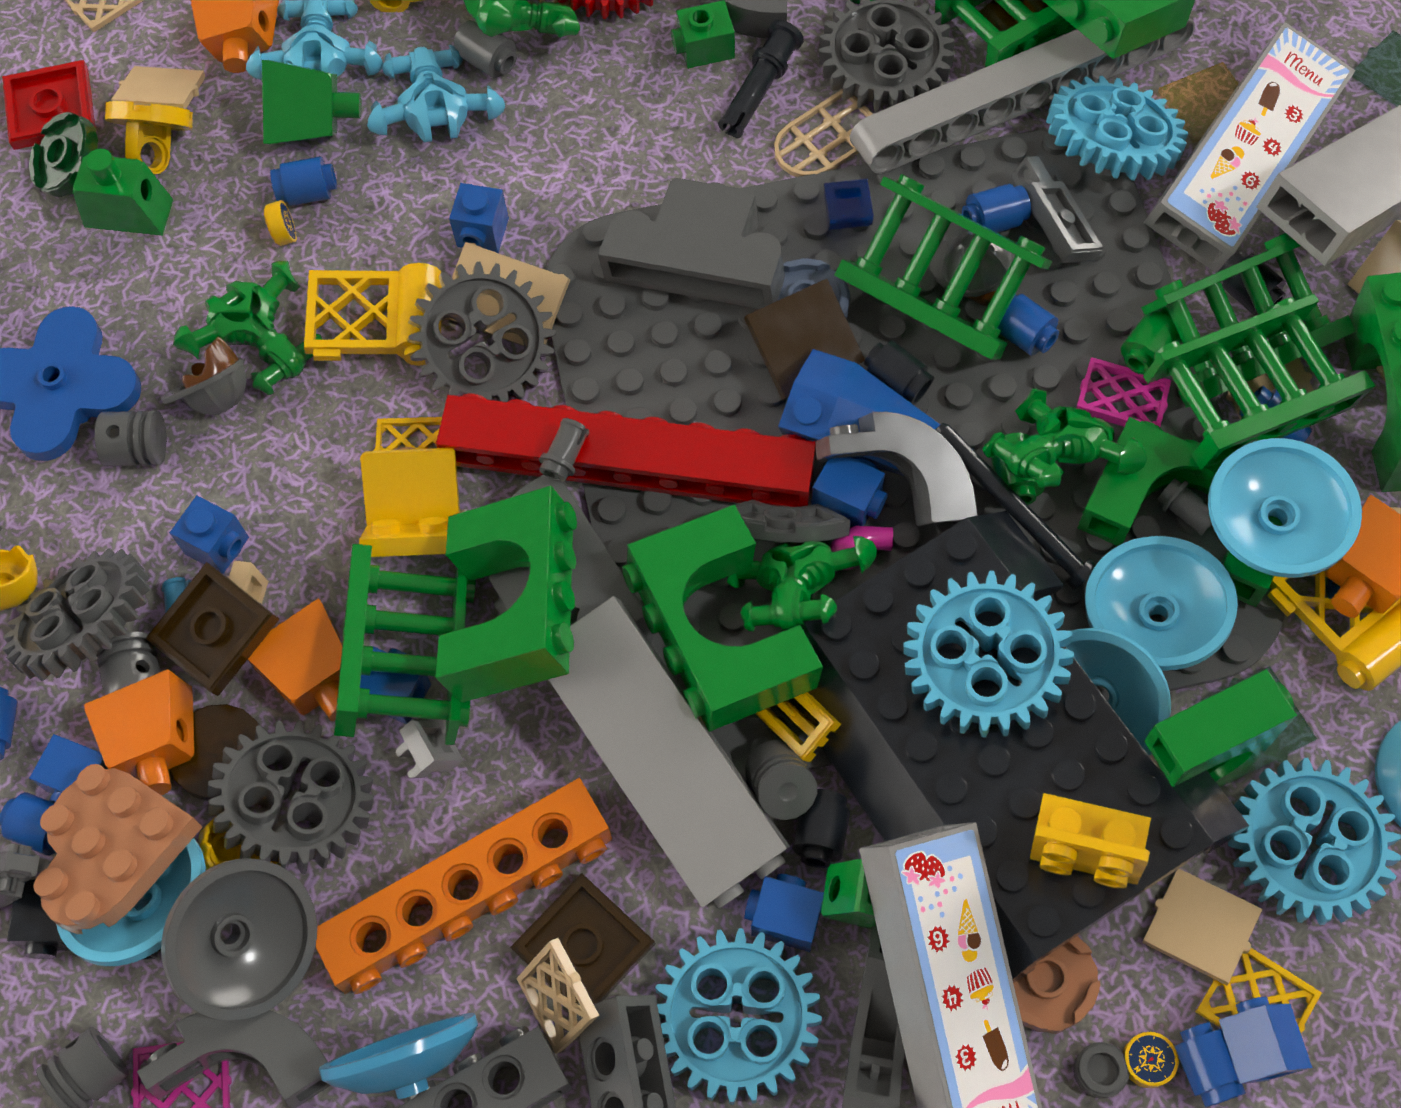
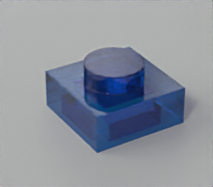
[824,179,874,230]

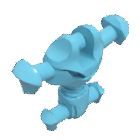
[246,0,384,80]
[367,45,505,142]

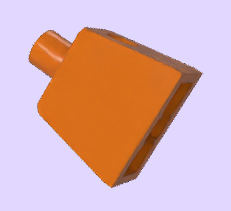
[190,0,279,73]
[1325,494,1401,618]
[248,598,342,721]
[84,669,194,795]

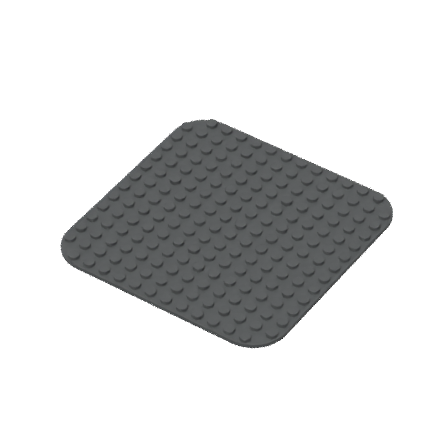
[546,130,1285,783]

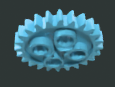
[1046,76,1188,181]
[903,571,1074,737]
[1228,758,1401,925]
[655,928,822,1105]

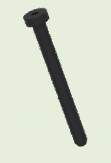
[935,423,1096,590]

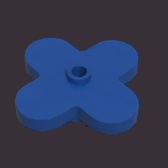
[0,306,141,461]

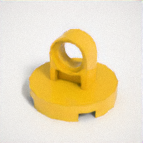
[105,101,193,174]

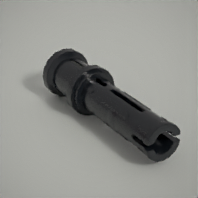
[718,20,804,138]

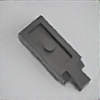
[1012,156,1104,263]
[0,843,40,909]

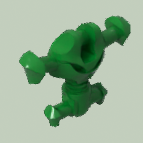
[464,0,580,38]
[173,260,322,395]
[982,388,1147,488]
[727,536,877,632]

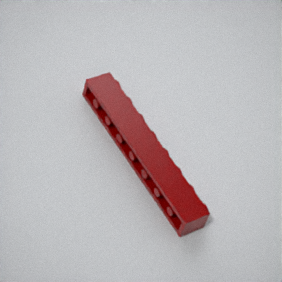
[436,393,816,507]

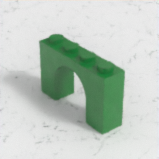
[1042,0,1195,59]
[1344,272,1401,493]
[1077,417,1283,607]
[435,485,577,703]
[622,504,823,732]
[1144,669,1297,787]

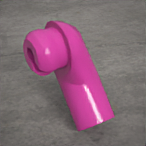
[830,526,893,570]

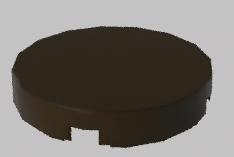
[170,704,260,801]

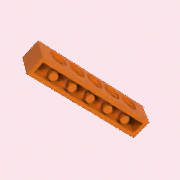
[316,777,612,994]

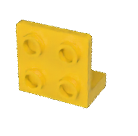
[359,448,460,557]
[1030,793,1151,888]

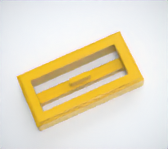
[755,692,841,762]

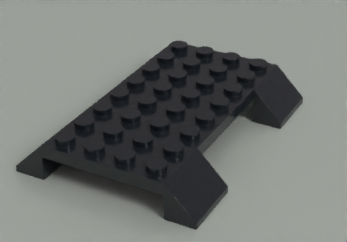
[789,511,1249,983]

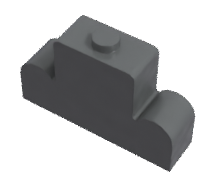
[598,178,785,309]
[487,475,651,637]

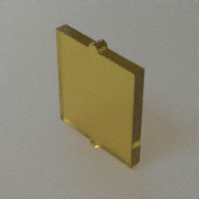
[1158,62,1238,143]

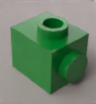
[671,0,735,69]

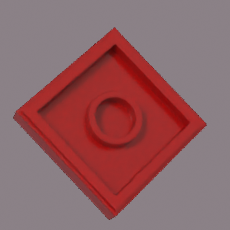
[2,60,96,150]

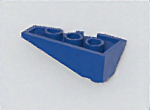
[778,349,940,476]

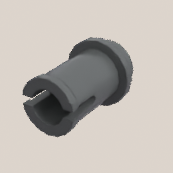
[539,418,590,482]
[1157,478,1212,536]

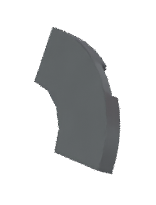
[717,499,850,542]

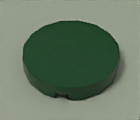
[29,112,98,197]

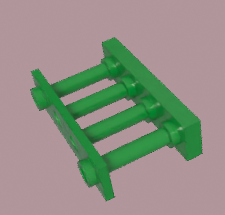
[935,0,1076,67]
[834,174,1052,360]
[1141,233,1356,408]
[1143,294,1375,470]
[334,544,476,745]

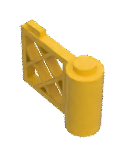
[304,263,442,366]
[1267,570,1401,691]

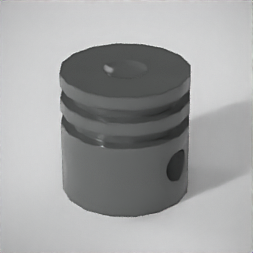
[95,410,167,467]
[97,632,161,696]
[745,740,817,820]
[36,1027,129,1108]

